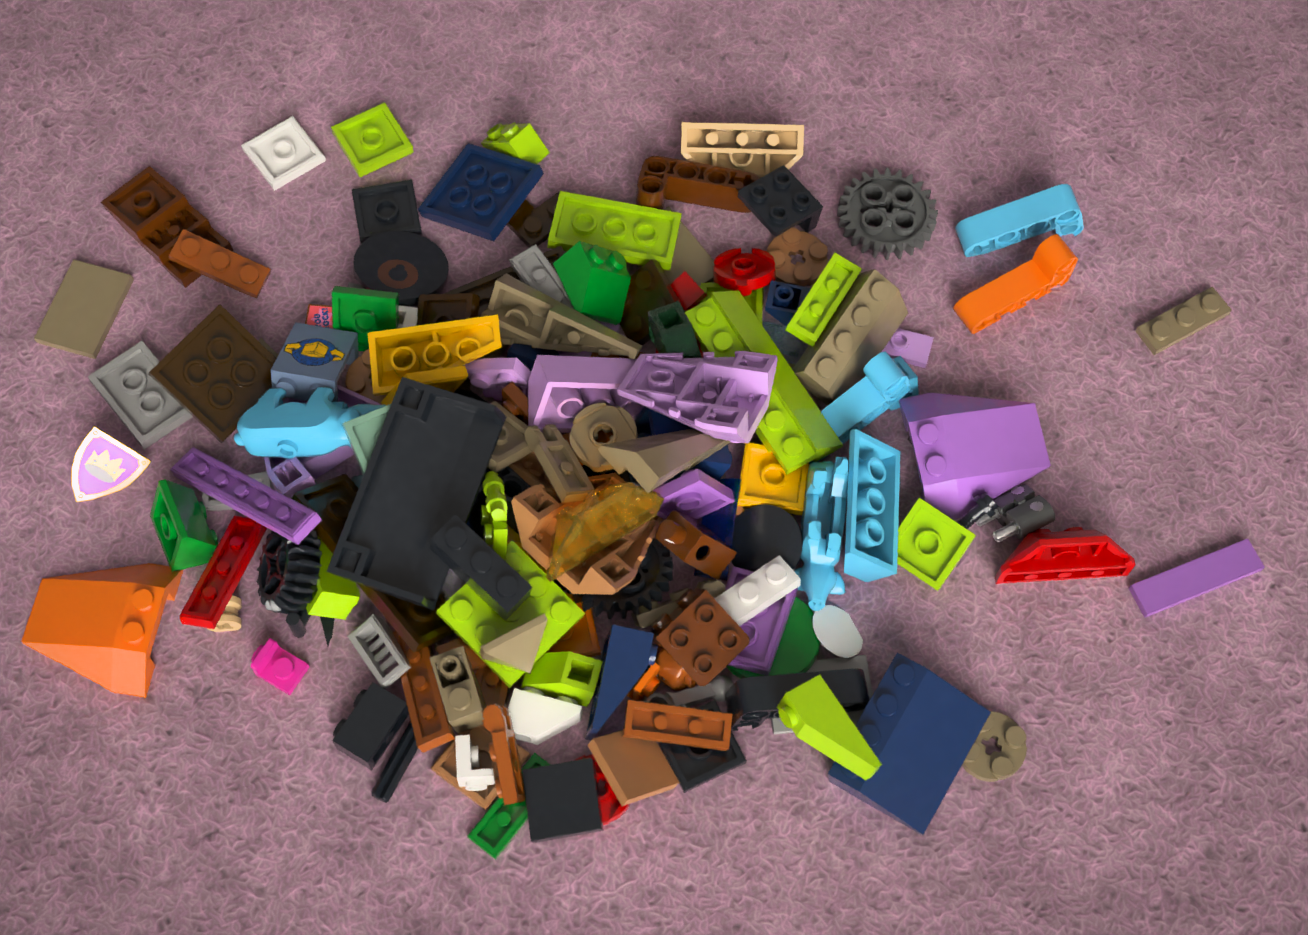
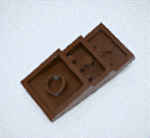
[101,166,233,288]

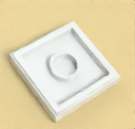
[241,116,326,191]

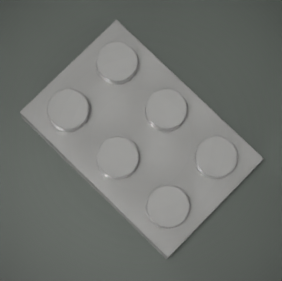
[87,341,193,450]

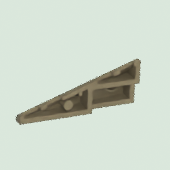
[481,274,642,359]
[598,428,730,493]

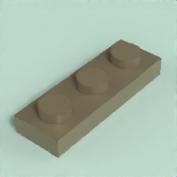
[1135,287,1232,355]

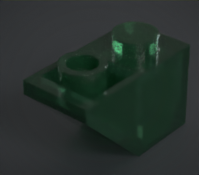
[648,301,702,358]

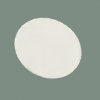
[813,605,863,658]

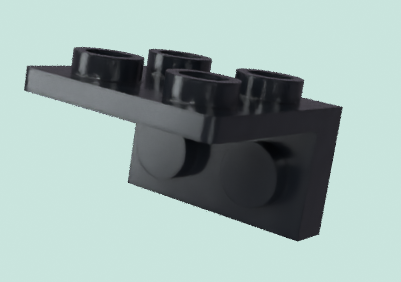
[737,165,823,236]

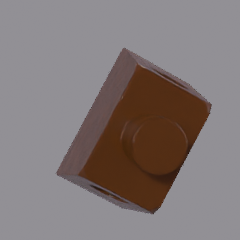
[655,510,737,580]

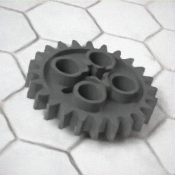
[837,168,938,260]

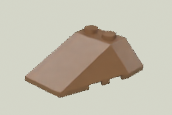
[511,473,662,595]

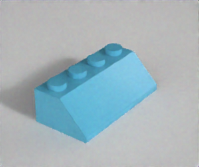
[844,429,901,582]

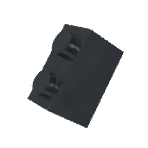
[332,682,409,770]

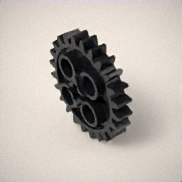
[567,538,674,619]

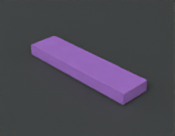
[1128,538,1265,618]

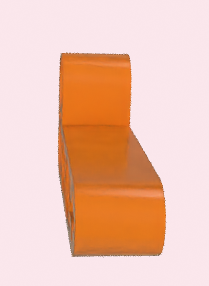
[953,234,1078,334]

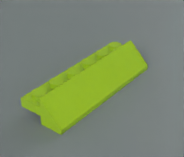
[684,290,843,475]

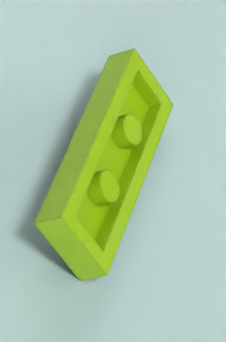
[786,253,862,347]

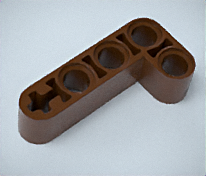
[636,156,759,213]

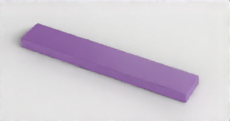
[170,447,322,545]

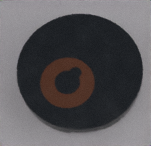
[353,231,449,306]

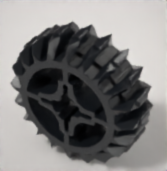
[256,530,322,614]

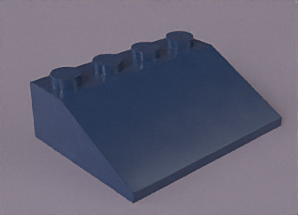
[828,653,991,835]

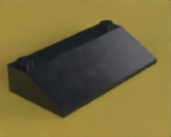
[327,377,506,610]

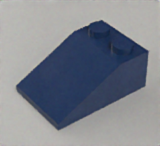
[585,624,658,740]

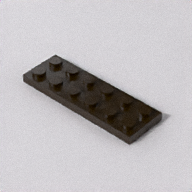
[291,473,455,653]

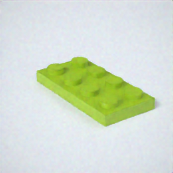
[547,191,682,271]

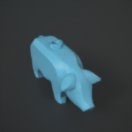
[234,387,386,459]
[794,457,848,611]

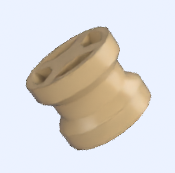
[207,596,242,632]

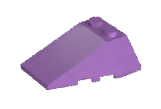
[899,393,1051,520]

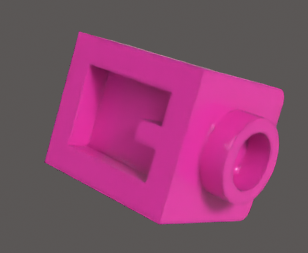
[250,638,310,695]

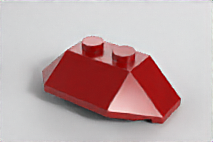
[995,527,1135,584]

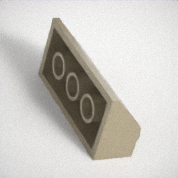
[792,269,908,406]

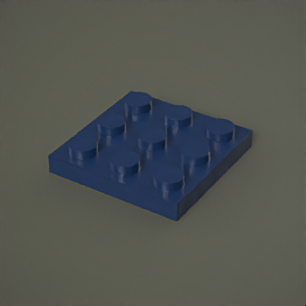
[418,143,544,242]

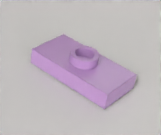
[882,328,934,368]

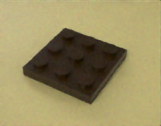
[148,304,277,443]

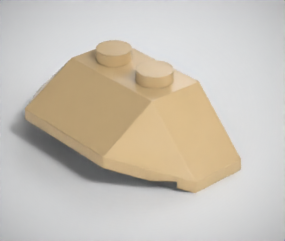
[681,122,804,178]

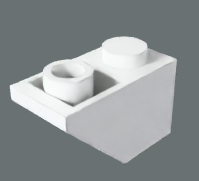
[508,687,583,745]

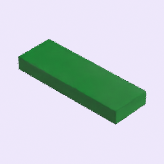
[467,753,551,860]

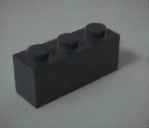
[430,514,533,621]

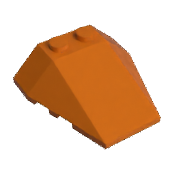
[21,563,184,698]

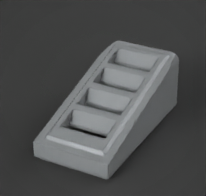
[348,614,411,690]

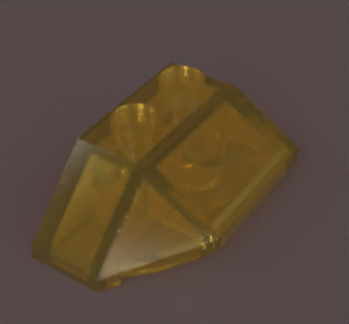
[546,482,664,582]

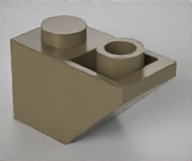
[430,646,486,733]

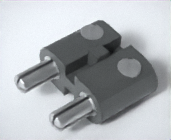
[975,484,1055,542]

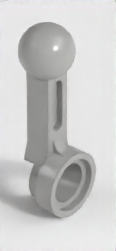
[641,675,733,708]

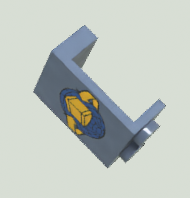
[271,322,358,402]

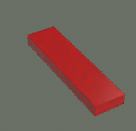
[179,516,267,629]

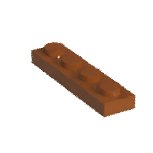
[393,631,455,753]

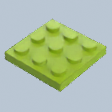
[436,540,585,688]

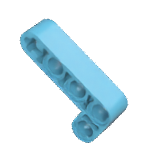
[955,184,1084,257]
[809,352,911,464]

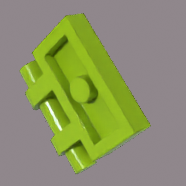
[480,471,508,558]

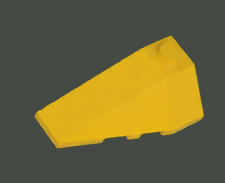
[368,314,502,396]

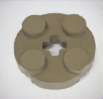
[569,403,638,472]
[962,711,1027,782]

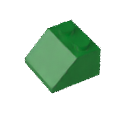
[553,241,631,325]
[150,479,218,572]

